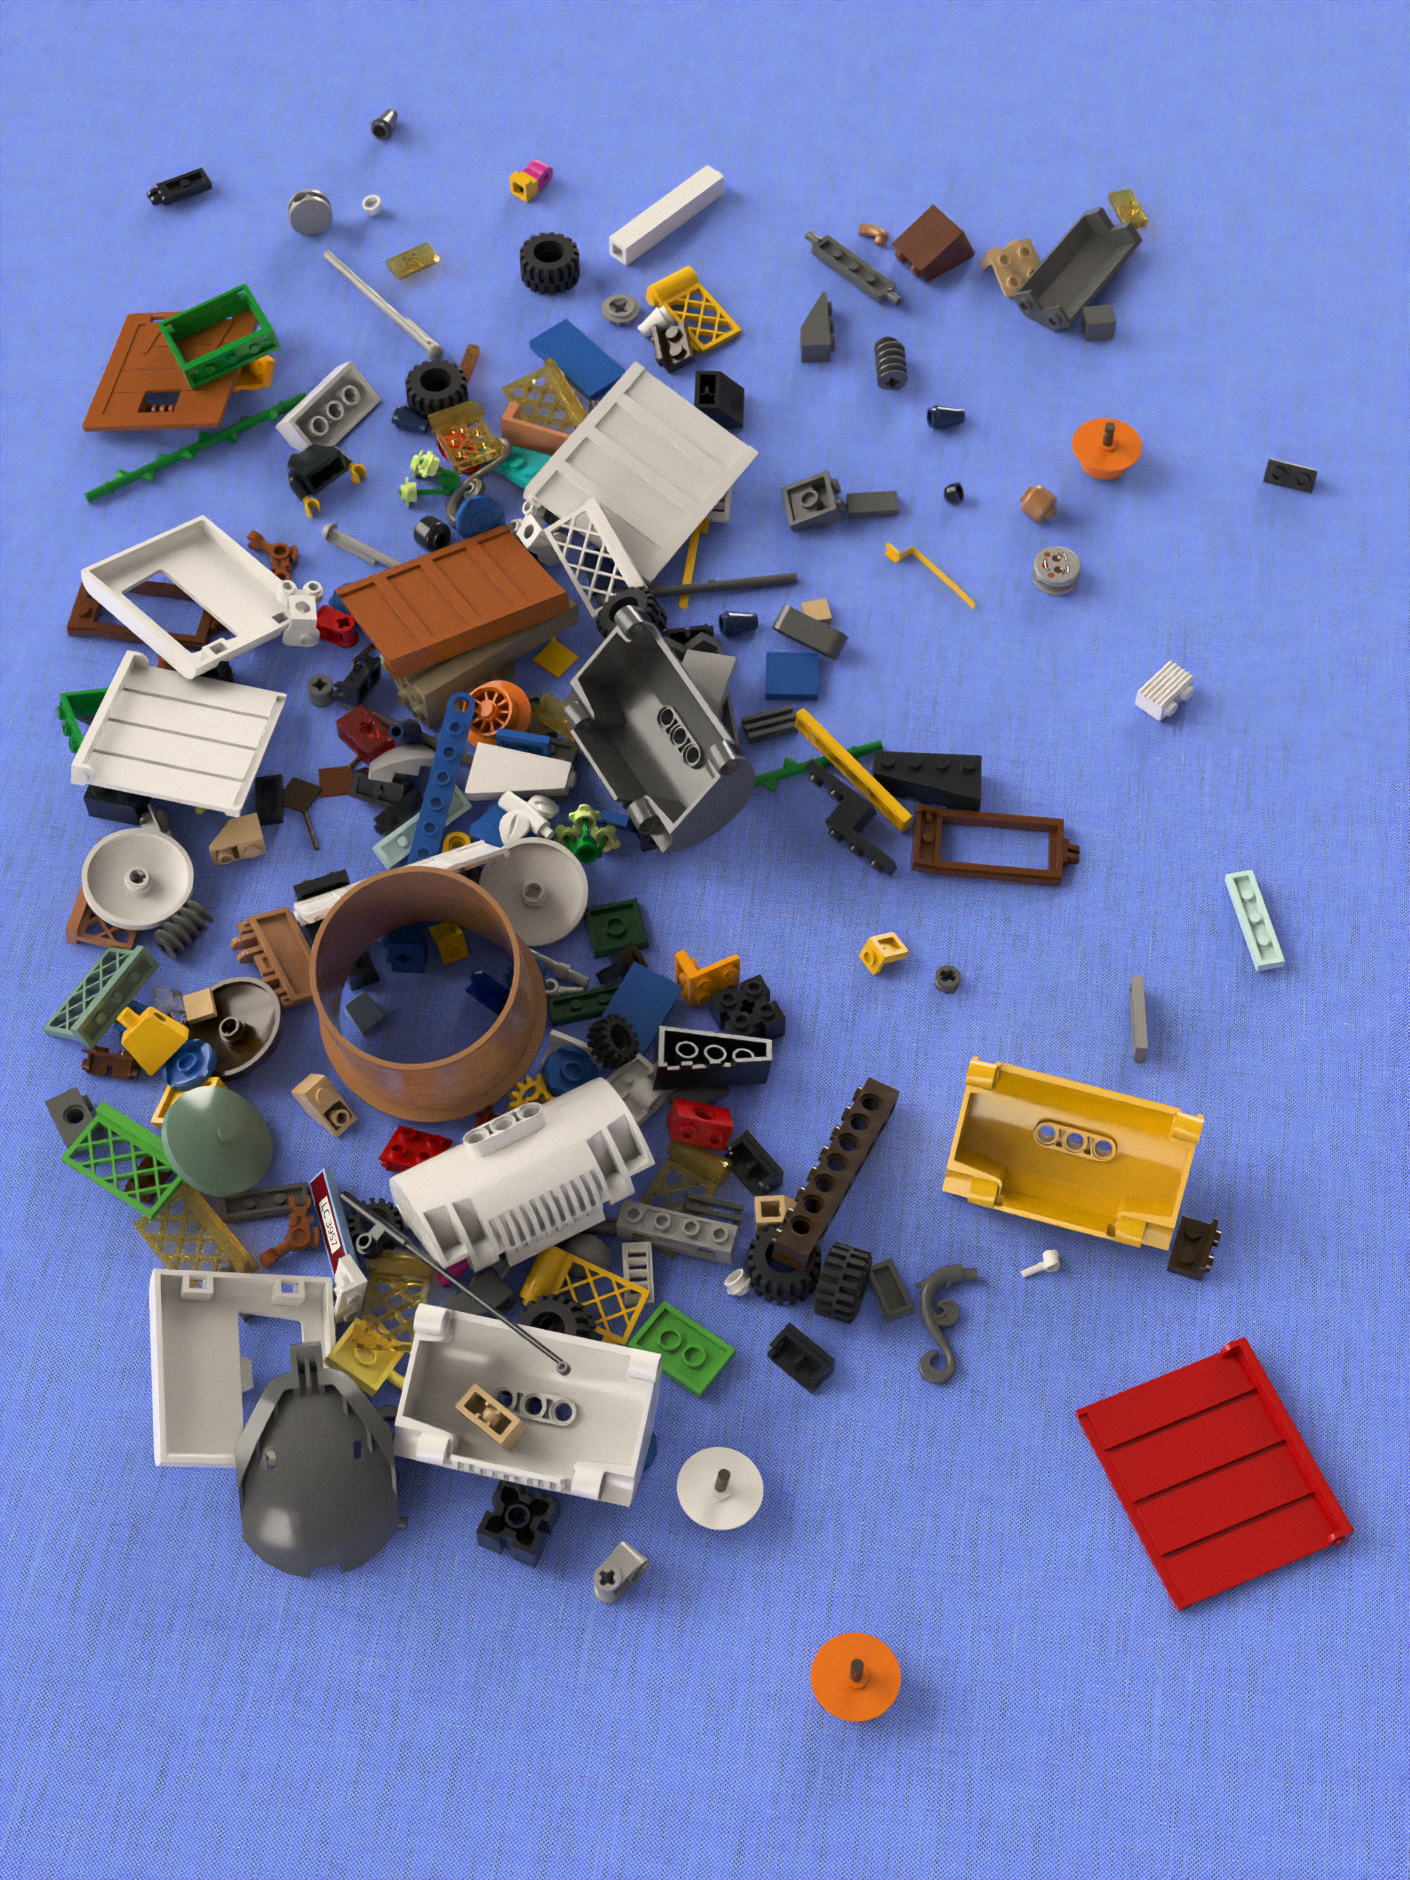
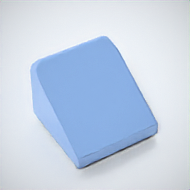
[344,991,385,1034]

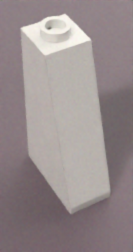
[464,742,577,801]

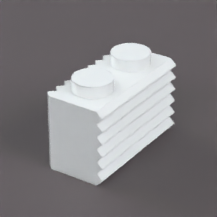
[1135,661,1195,722]

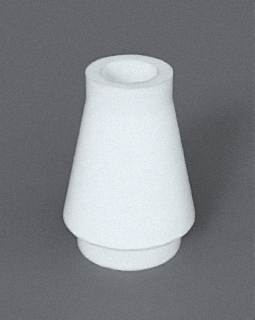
[638,305,674,339]

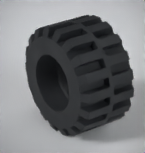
[519,232,580,295]
[405,359,469,425]
[596,586,668,639]
[747,1223,822,1306]
[814,1242,872,1324]
[515,1294,597,1341]

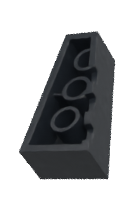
[873,751,982,811]
[653,1025,772,1090]

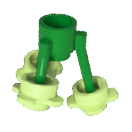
[398,450,461,508]
[554,804,621,863]

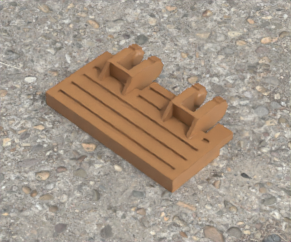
[229,907,314,1009]

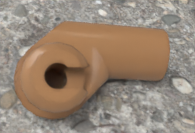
[858,223,889,246]

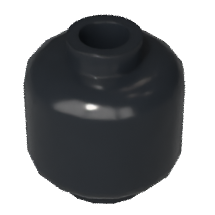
[413,516,451,552]

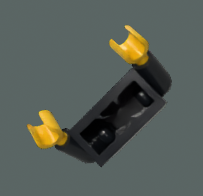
[287,444,366,518]

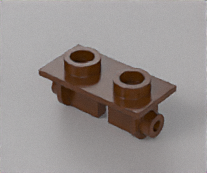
[82,1046,140,1081]

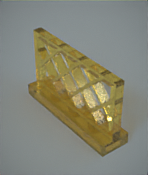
[502,357,588,433]
[133,1181,260,1288]

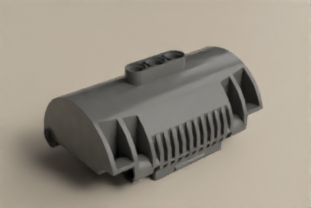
[563,605,755,854]

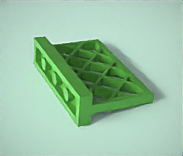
[60,1101,185,1221]

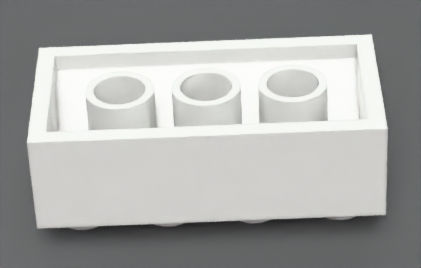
[275,361,382,452]

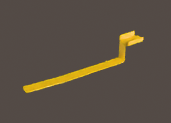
[679,517,709,610]
[884,543,975,610]

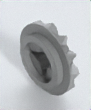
[601,294,639,326]

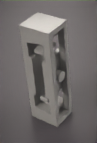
[616,1199,739,1266]

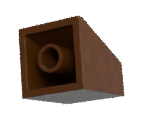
[892,204,975,282]

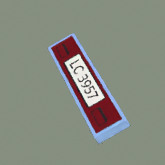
[308,1168,359,1279]

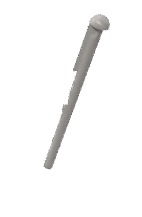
[323,250,444,361]
[322,523,403,568]

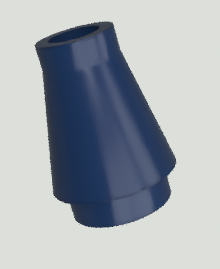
[391,405,430,434]
[927,405,965,430]
[718,611,758,637]
[389,719,422,745]

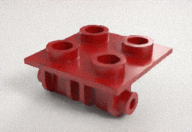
[379,1126,453,1173]

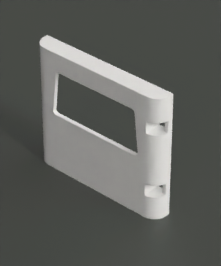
[81,515,310,679]
[149,1269,336,1468]

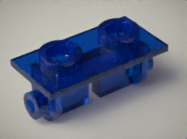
[465,970,510,1016]

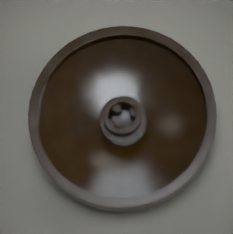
[181,976,285,1082]

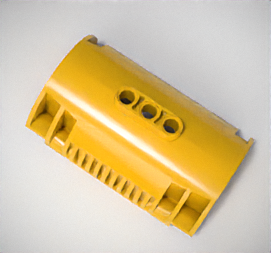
[942,1055,1204,1251]

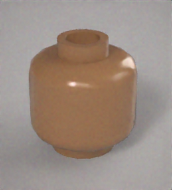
[1019,485,1058,522]

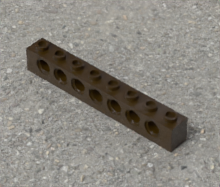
[771,1077,900,1273]

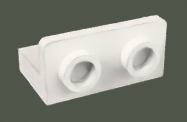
[332,1254,368,1324]

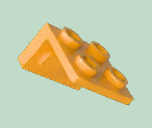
[233,355,275,393]
[675,949,740,1008]

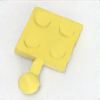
[323,1317,405,1397]

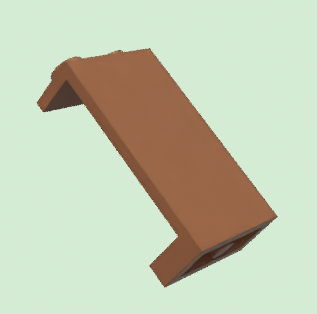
[501,401,570,456]

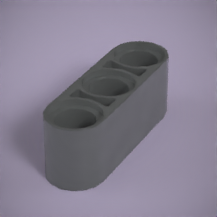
[772,605,848,660]

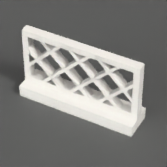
[543,497,648,618]

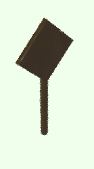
[284,777,322,851]

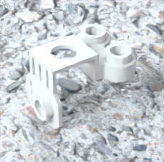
[508,501,571,566]
[276,580,323,647]

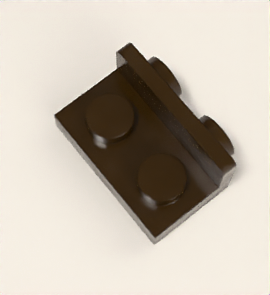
[651,320,695,374]
[1166,1216,1222,1282]

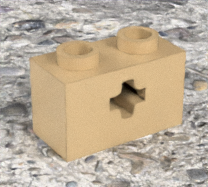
[455,1383,528,1452]

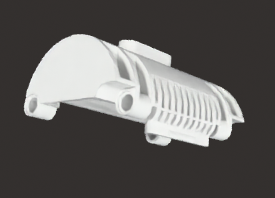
[389,1077,655,1273]
[393,1303,663,1507]

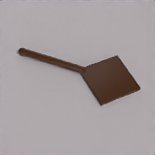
[319,734,384,798]

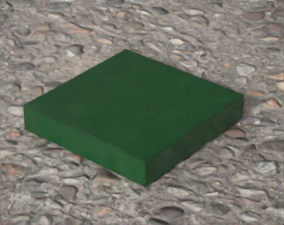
[584,898,649,959]

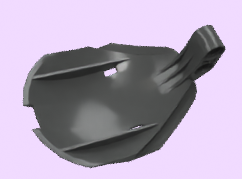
[235,1341,400,1578]

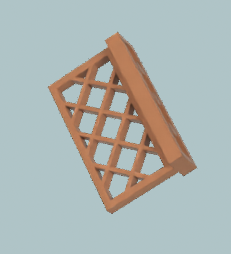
[66,838,139,950]

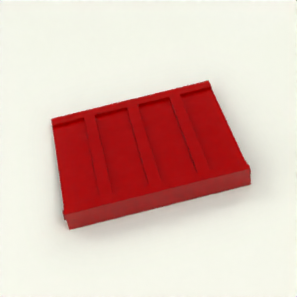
[1075,1337,1354,1612]

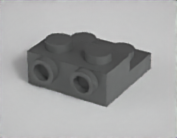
[781,470,846,532]

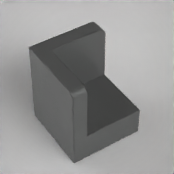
[1081,305,1116,342]

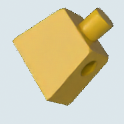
[117,1007,189,1076]

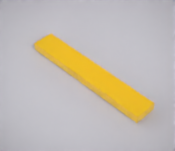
[795,708,912,833]

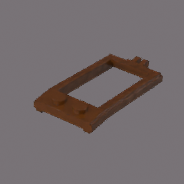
[67,581,228,651]
[910,803,1080,886]

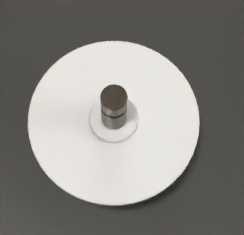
[677,1447,764,1530]

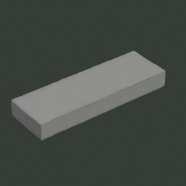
[1129,975,1148,1062]

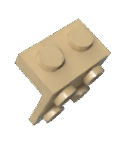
[979,238,1040,298]

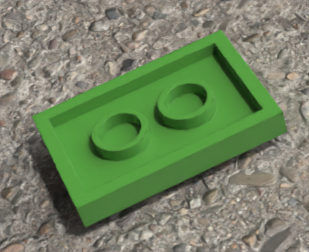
[628,1301,736,1399]

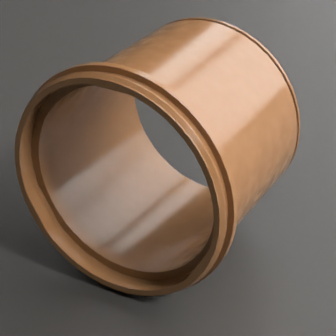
[309,866,547,1123]

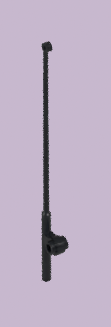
[339,1191,571,1376]

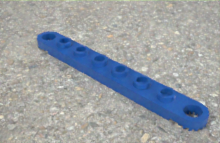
[407,692,475,865]

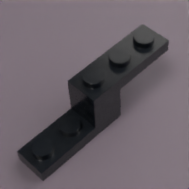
[805,759,897,876]

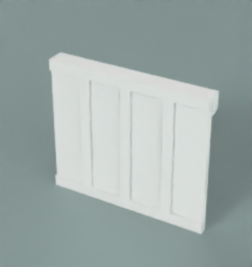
[523,361,759,585]
[71,650,287,818]
[293,840,510,927]

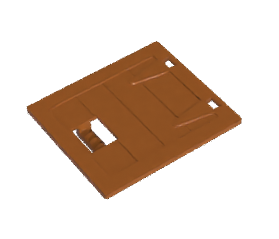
[82,309,258,432]

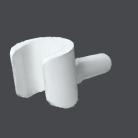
[545,979,583,998]
[1020,1250,1060,1278]

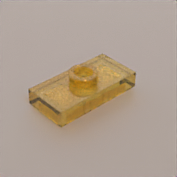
[1108,188,1148,229]
[386,242,439,281]

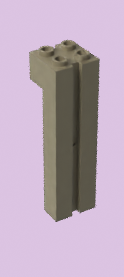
[394,596,579,729]

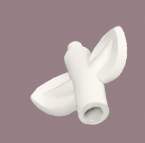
[498,791,559,845]

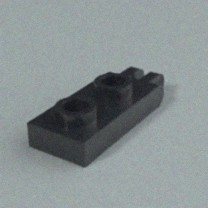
[147,168,212,206]

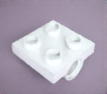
[606,1053,676,1127]

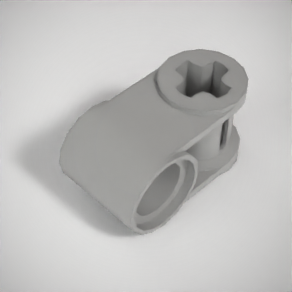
[593,1541,650,1603]

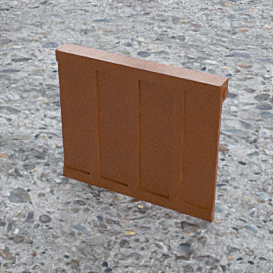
[335,524,570,679]

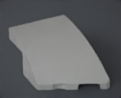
[682,649,738,720]
[368,744,435,783]

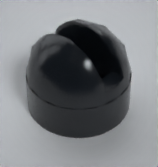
[943,482,964,504]

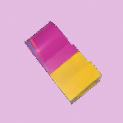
[510,159,553,202]

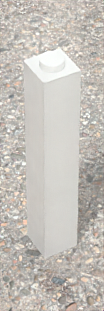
[609,165,724,266]

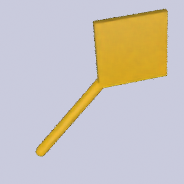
[533,636,579,678]

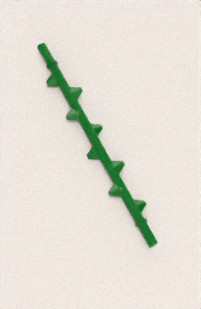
[84,392,307,503]
[753,740,883,792]

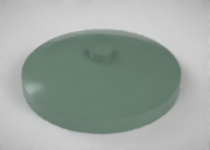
[161,1086,273,1197]

